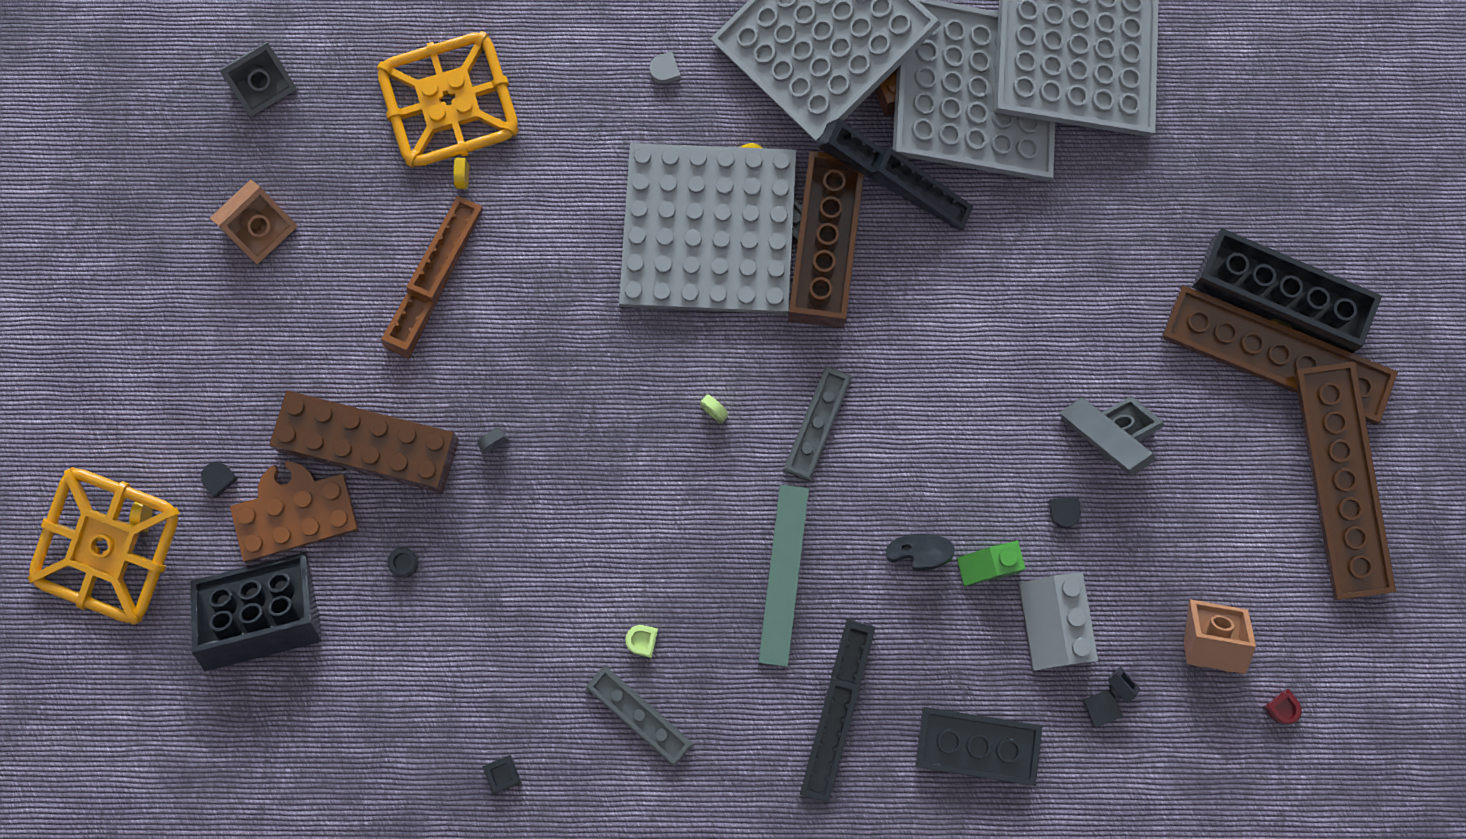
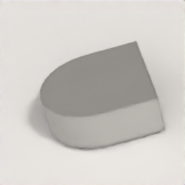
[650,51,681,84]

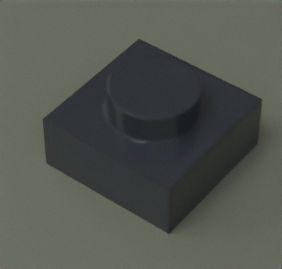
[1107,666,1140,704]

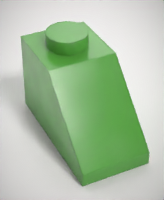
[956,540,1026,587]

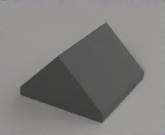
[219,41,297,117]
[1099,396,1164,461]

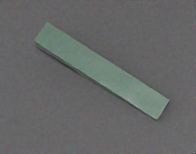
[758,485,809,667]

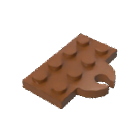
[230,461,359,563]

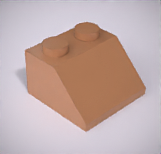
[210,180,298,265]
[1184,599,1256,674]

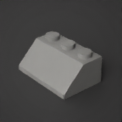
[1019,572,1098,671]

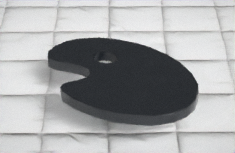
[886,533,954,571]

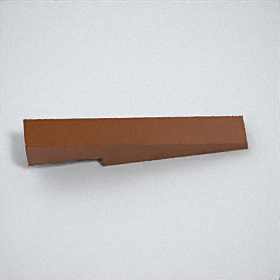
[381,196,483,359]

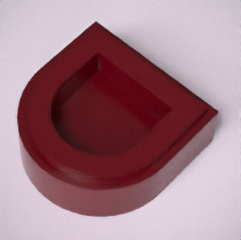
[1263,689,1302,725]

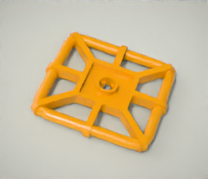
[377,31,519,168]
[27,467,180,625]

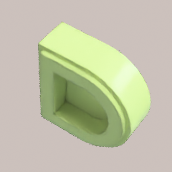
[700,394,728,424]
[626,625,658,658]

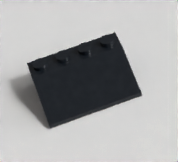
[190,552,322,672]

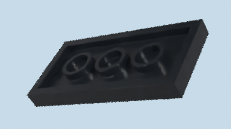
[915,707,1043,786]

